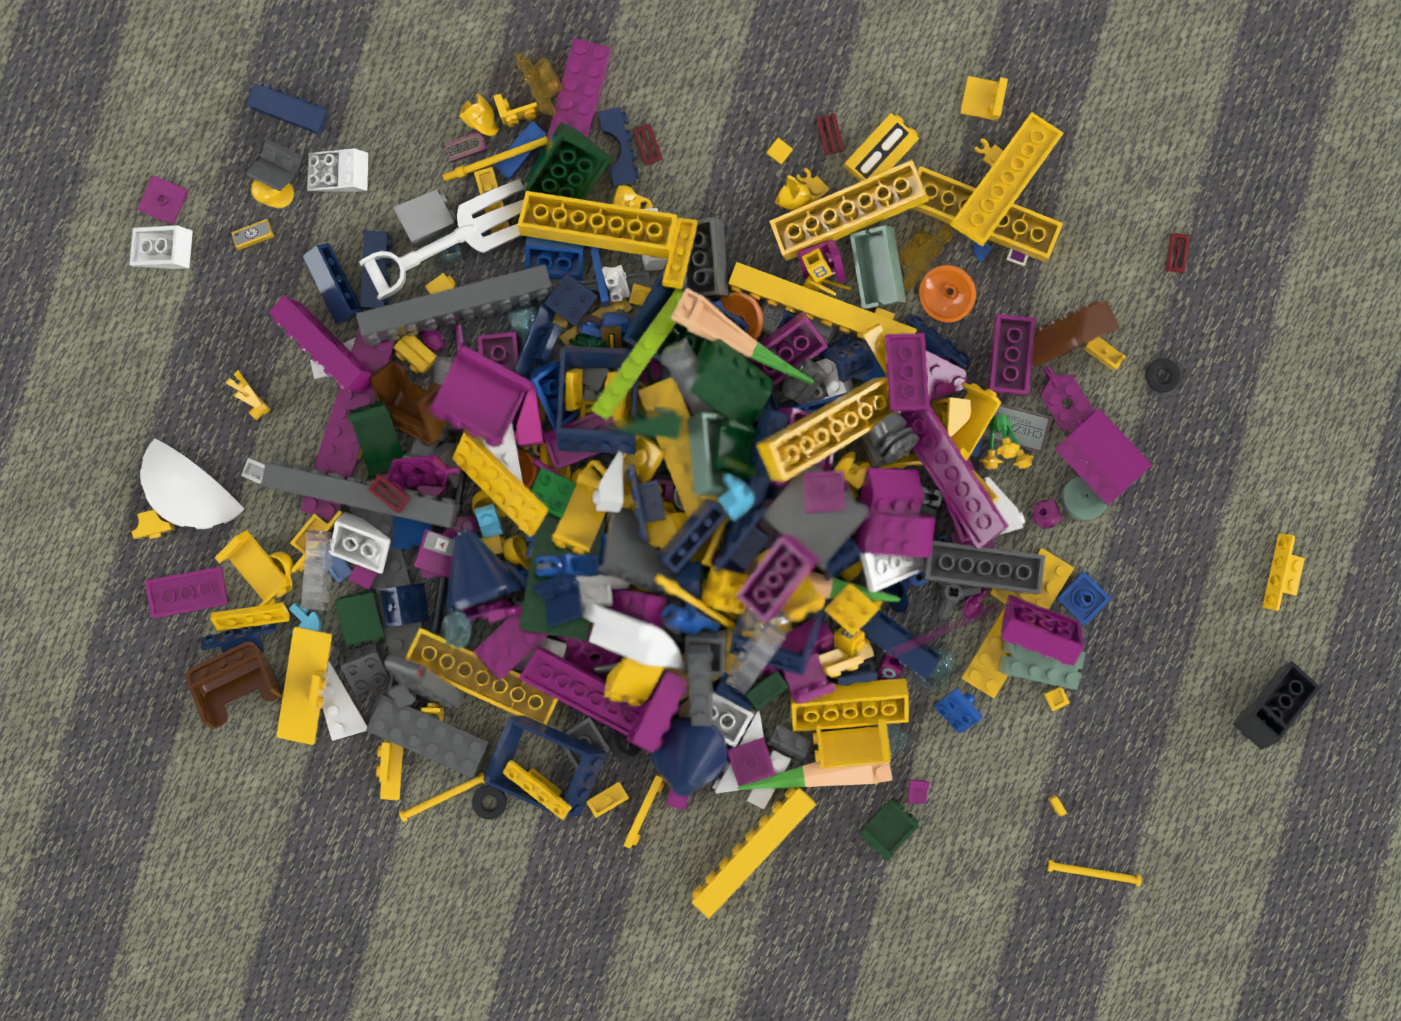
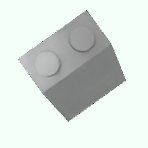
[393,189,457,247]

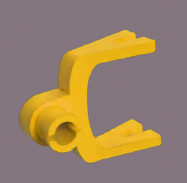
[226,370,271,420]

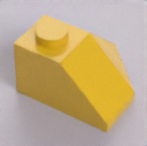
[931,398,971,437]
[647,512,688,549]

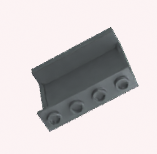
[762,464,870,570]
[598,507,679,598]

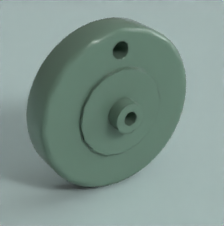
[1061,475,1107,521]

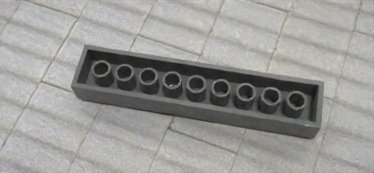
[356,265,552,346]
[261,460,461,528]

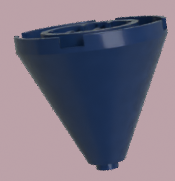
[446,529,523,613]
[650,717,728,797]

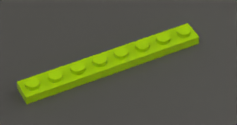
[591,288,684,421]

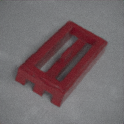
[816,113,844,155]
[632,124,663,166]
[1165,233,1190,273]
[368,474,411,514]

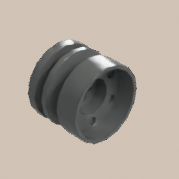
[867,412,919,464]

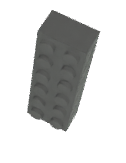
[922,541,1045,595]
[366,695,489,778]

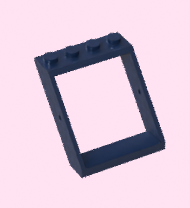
[623,272,749,383]
[556,346,640,454]
[730,569,835,676]
[483,715,607,817]

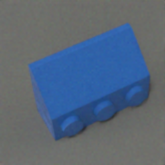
[525,237,585,281]
[531,361,580,431]

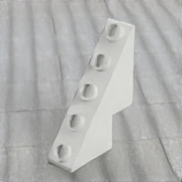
[712,710,764,794]

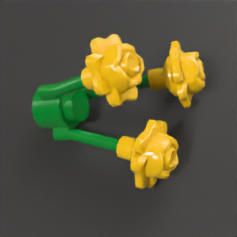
[979,415,1034,469]

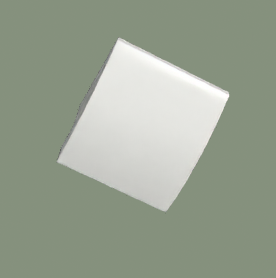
[583,602,684,669]

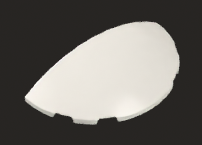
[140,439,244,529]

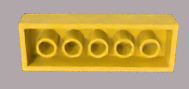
[790,678,909,732]

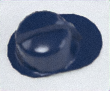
[882,577,910,613]

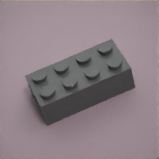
[683,217,729,299]

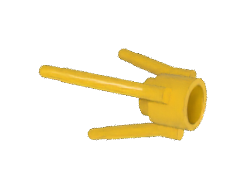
[803,275,852,296]

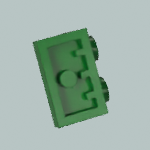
[530,468,576,518]

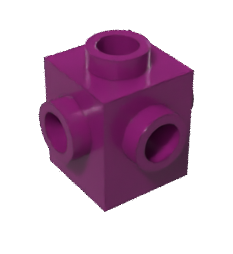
[1031,499,1063,529]

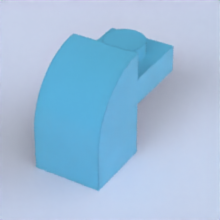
[718,474,754,522]
[475,504,503,539]
[289,603,322,634]

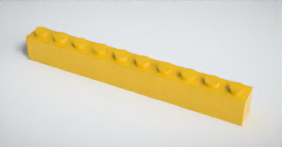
[728,262,917,341]

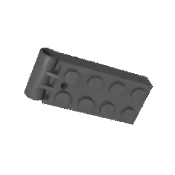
[385,654,465,709]

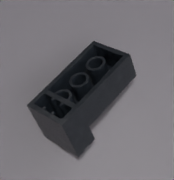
[1233,661,1321,750]

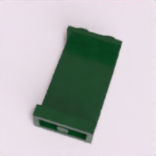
[347,400,404,479]

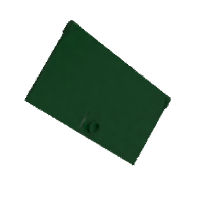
[519,513,606,641]

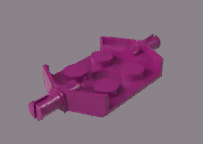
[1040,365,1096,431]
[377,455,461,491]
[454,599,521,626]
[557,632,623,679]

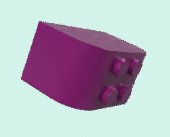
[850,511,935,557]

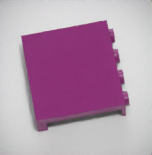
[429,346,532,447]

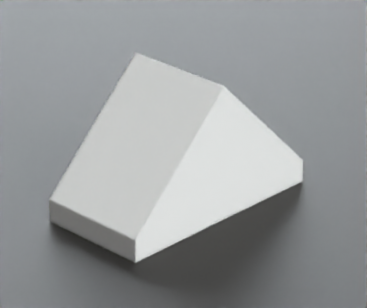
[241,458,265,484]

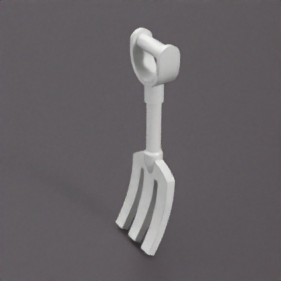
[359,179,524,300]

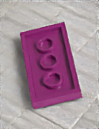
[885,333,930,412]
[543,413,616,470]
[145,567,229,619]

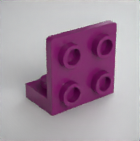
[797,239,846,283]
[782,653,836,704]

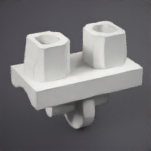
[602,265,630,302]

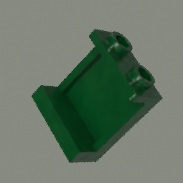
[713,420,759,480]
[335,589,385,646]
[746,671,789,710]
[859,799,919,861]

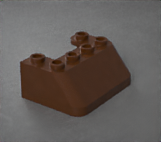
[1031,300,1120,367]
[369,360,447,445]
[186,641,283,730]

